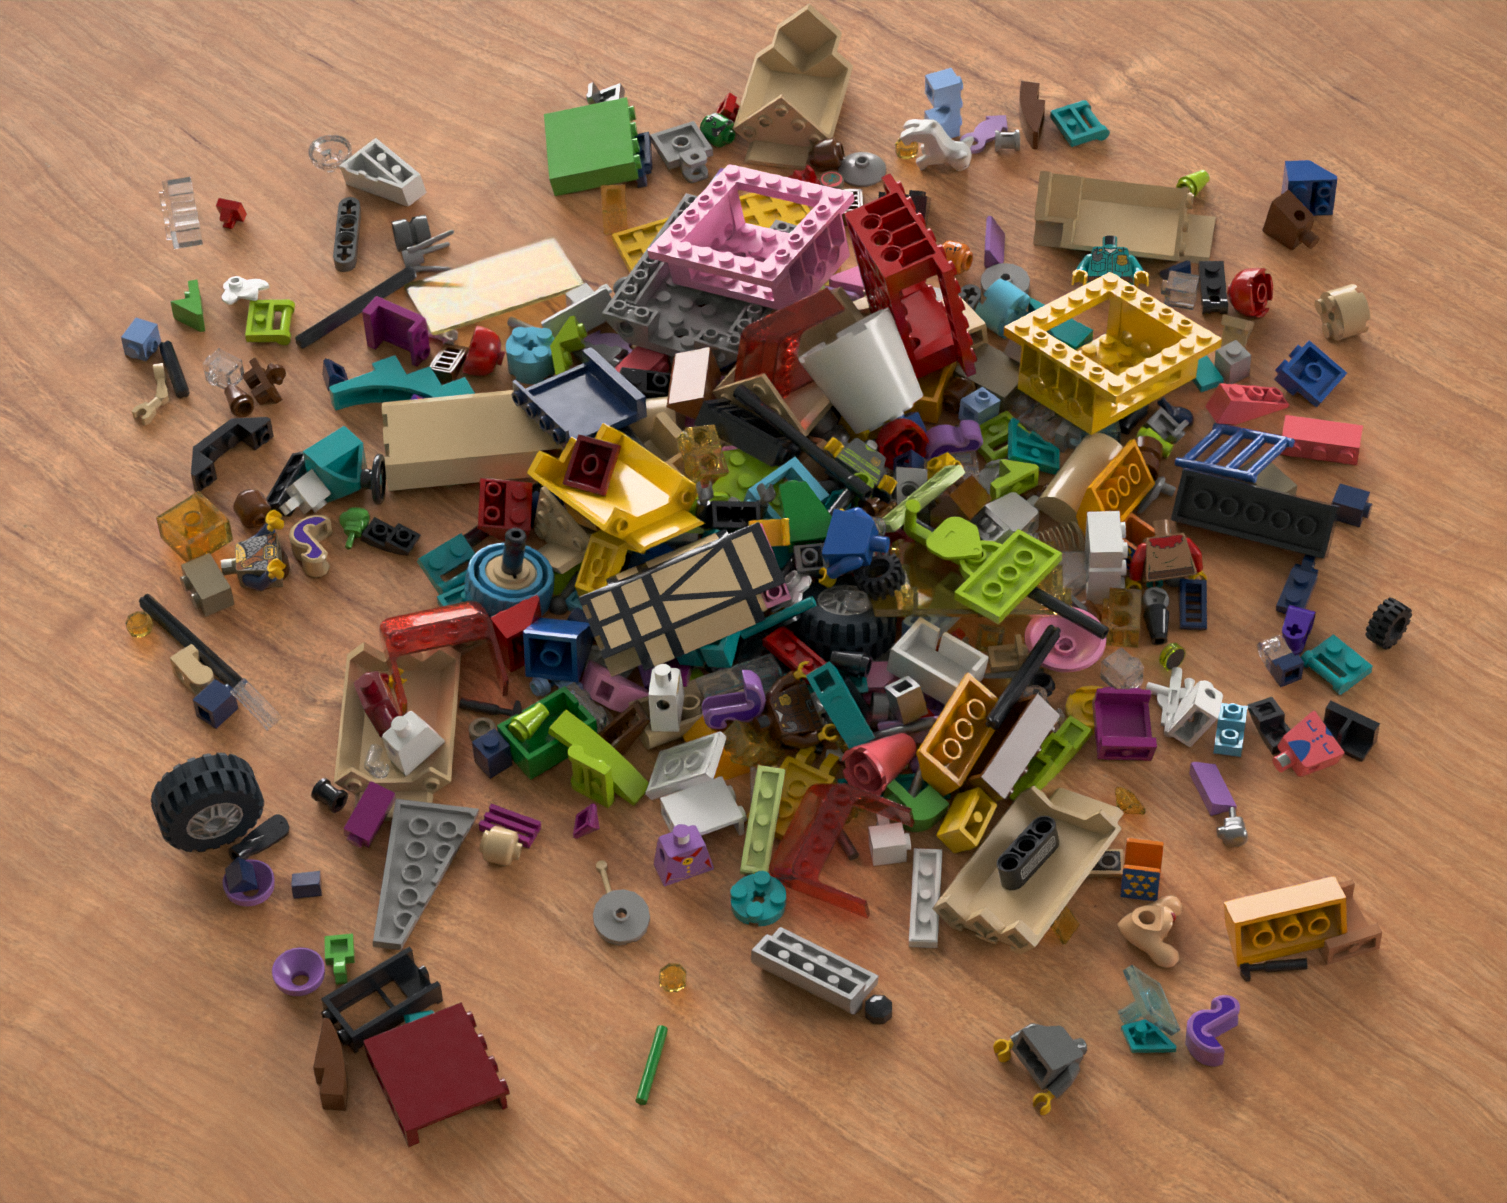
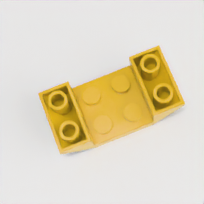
[575,529,646,597]

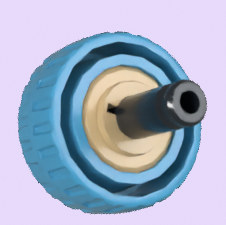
[465,528,554,618]

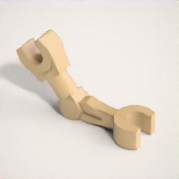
[132,363,169,426]

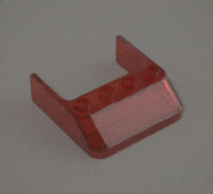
[734,288,845,399]
[379,601,509,716]
[769,783,915,919]

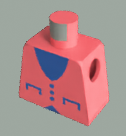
[1273,710,1345,777]

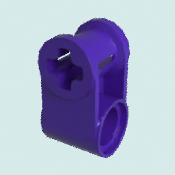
[1279,605,1316,656]

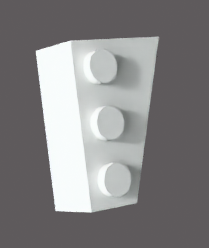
[339,138,427,207]

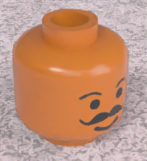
[942,240,973,275]

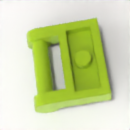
[245,299,295,345]
[977,411,1030,463]
[568,745,615,808]

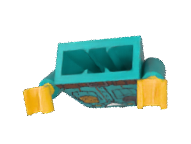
[1071,235,1149,288]

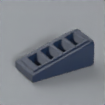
[1178,579,1207,630]

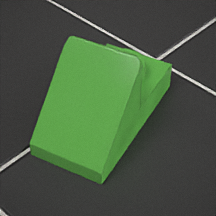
[170,280,205,332]

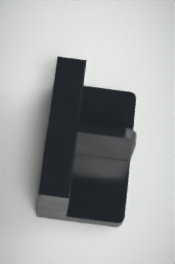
[1323,701,1380,762]

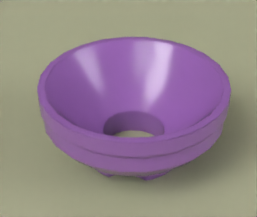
[223,859,275,906]
[272,947,325,996]

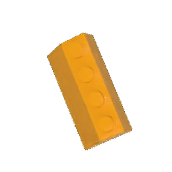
[1076,439,1155,537]
[916,672,998,796]
[1224,876,1347,967]

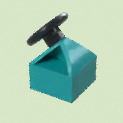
[303,426,386,505]

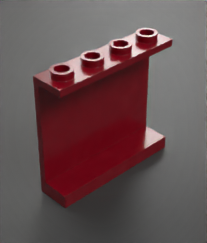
[363,1002,510,1147]

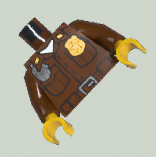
[752,661,839,749]

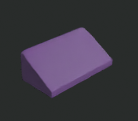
[984,216,1005,268]
[1189,762,1237,816]

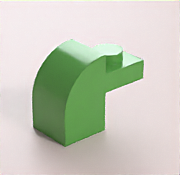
[883,779,949,832]

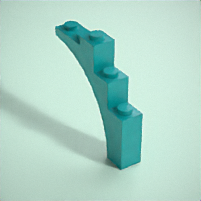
[329,355,475,411]

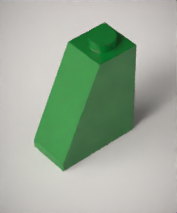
[778,480,832,553]

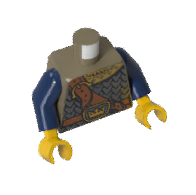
[221,510,286,592]

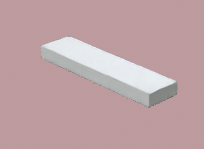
[909,848,942,948]

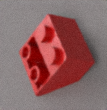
[477,478,532,543]
[490,595,542,672]

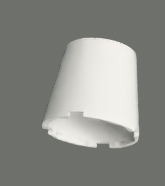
[798,307,923,434]

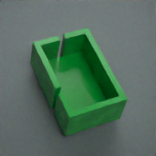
[497,686,598,780]

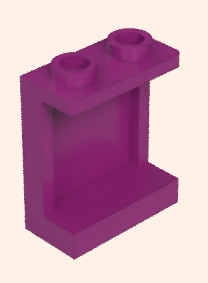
[362,296,431,367]
[1092,687,1157,761]

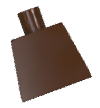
[1262,190,1320,250]

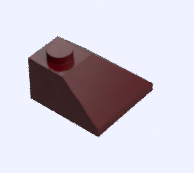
[562,434,621,496]

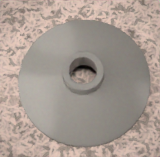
[838,152,886,187]

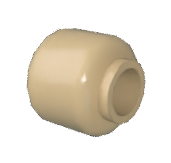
[479,826,523,866]

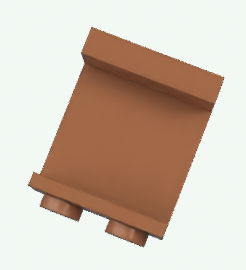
[1318,879,1382,965]

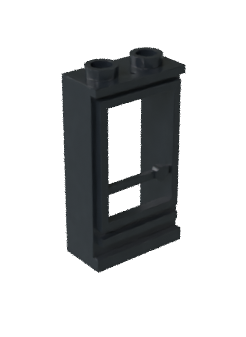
[694,398,801,467]
[321,946,443,1054]

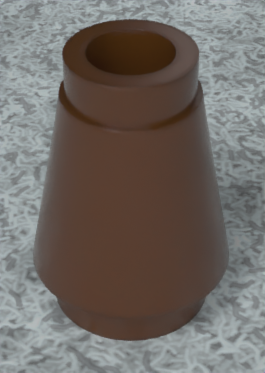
[224,384,254,417]

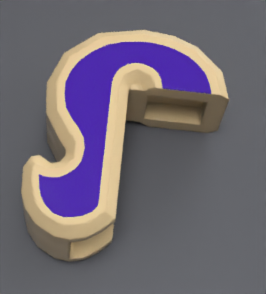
[289,515,333,577]

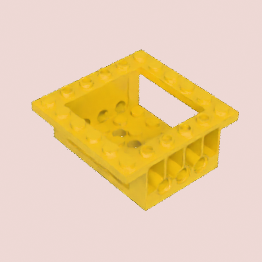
[1003,272,1222,435]

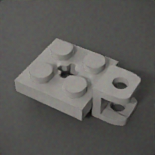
[650,121,713,183]

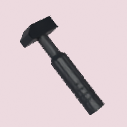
[459,698,522,718]
[1239,958,1308,982]

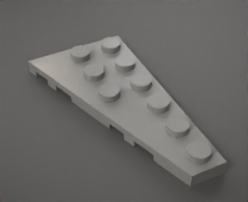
[373,799,479,950]

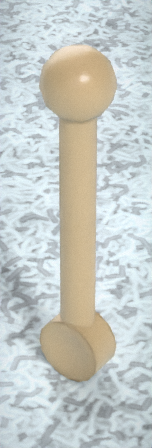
[596,860,612,893]

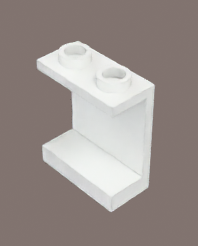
[660,776,747,835]

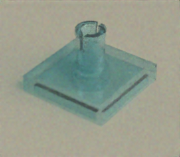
[1118,965,1181,1036]

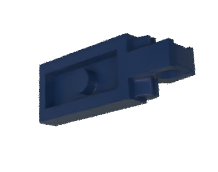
[634,132,653,188]
[1276,554,1319,614]

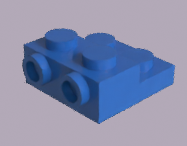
[1274,340,1347,408]

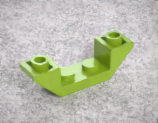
[550,316,587,375]

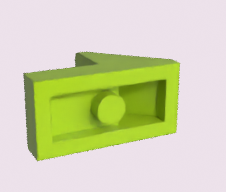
[990,459,1039,502]

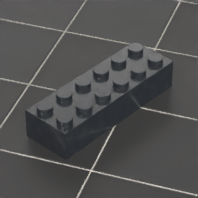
[1170,468,1341,559]

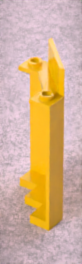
[527,423,705,553]

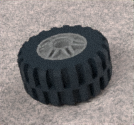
[794,574,897,661]
[150,753,264,852]

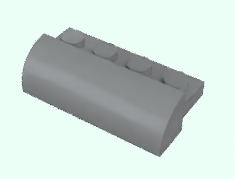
[751,927,879,1014]

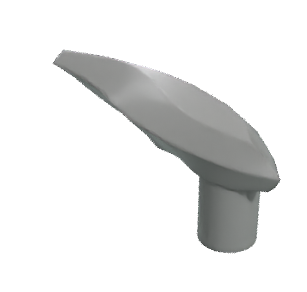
[1137,476,1176,514]

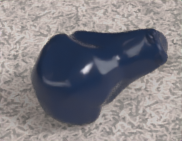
[1157,397,1194,426]

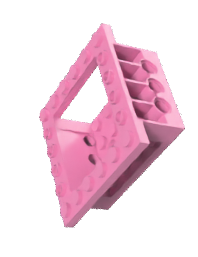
[647,164,855,314]

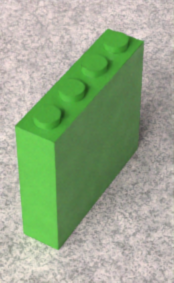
[544,97,642,196]

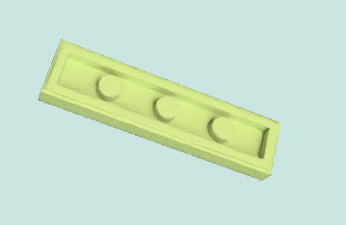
[876,465,965,533]
[740,765,785,875]

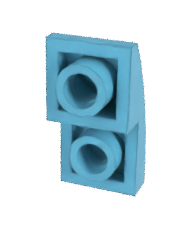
[1214,703,1248,757]

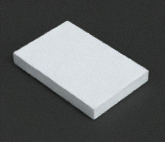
[646,731,727,800]

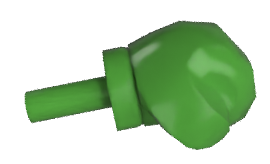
[339,508,370,549]

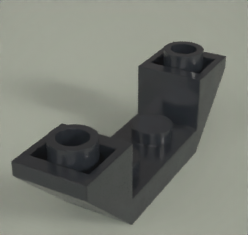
[191,417,274,493]

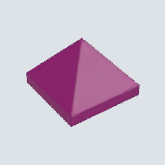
[573,803,600,839]

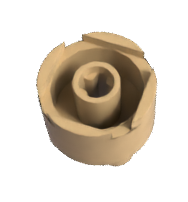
[1315,284,1370,341]

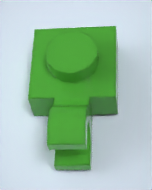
[324,934,355,985]

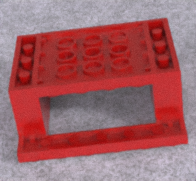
[844,173,977,379]

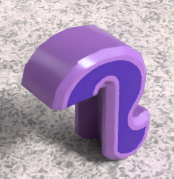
[924,420,983,465]
[701,670,766,729]
[1185,995,1240,1067]

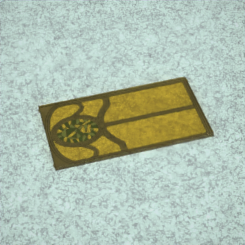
[404,237,585,336]

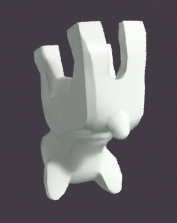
[900,119,974,171]

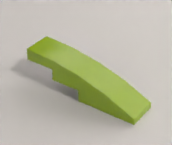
[548,710,649,806]
[1009,715,1093,801]

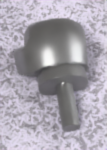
[1217,807,1248,847]

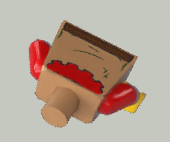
[1125,519,1207,593]

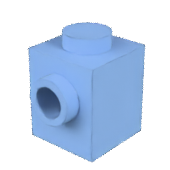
[958,387,1001,425]

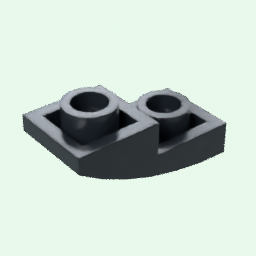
[360,517,421,556]

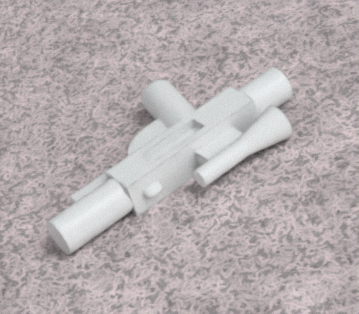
[1146,667,1195,737]

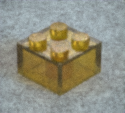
[156,491,233,563]

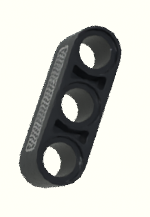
[997,816,1060,890]

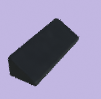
[266,451,307,517]

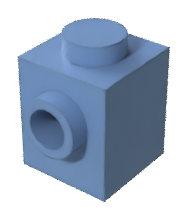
[121,318,161,361]

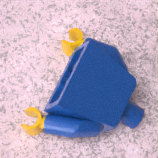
[818,507,890,588]

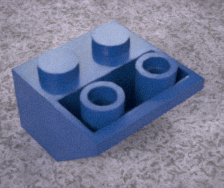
[1281,160,1338,216]

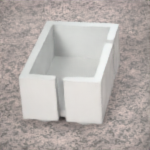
[1084,511,1128,604]
[886,617,989,705]

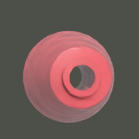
[842,733,917,799]

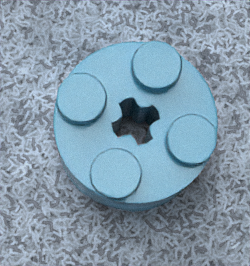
[975,279,1031,339]
[506,327,555,384]

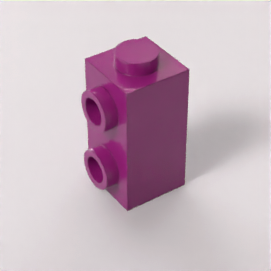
[344,781,396,848]

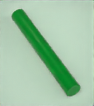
[635,1025,668,1105]

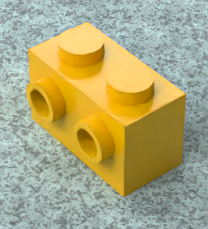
[936,787,997,854]

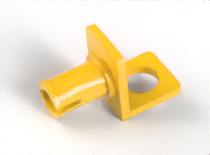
[748,518,790,546]

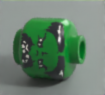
[700,113,736,148]

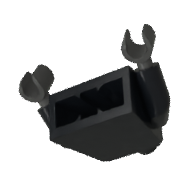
[695,481,776,534]

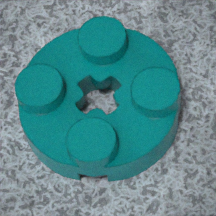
[730,871,787,926]

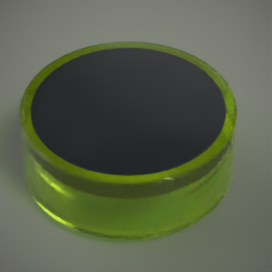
[1159,643,1186,671]

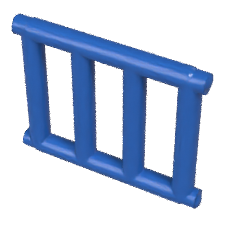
[1175,423,1295,483]

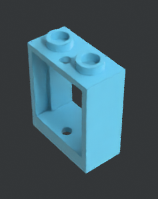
[743,457,829,520]

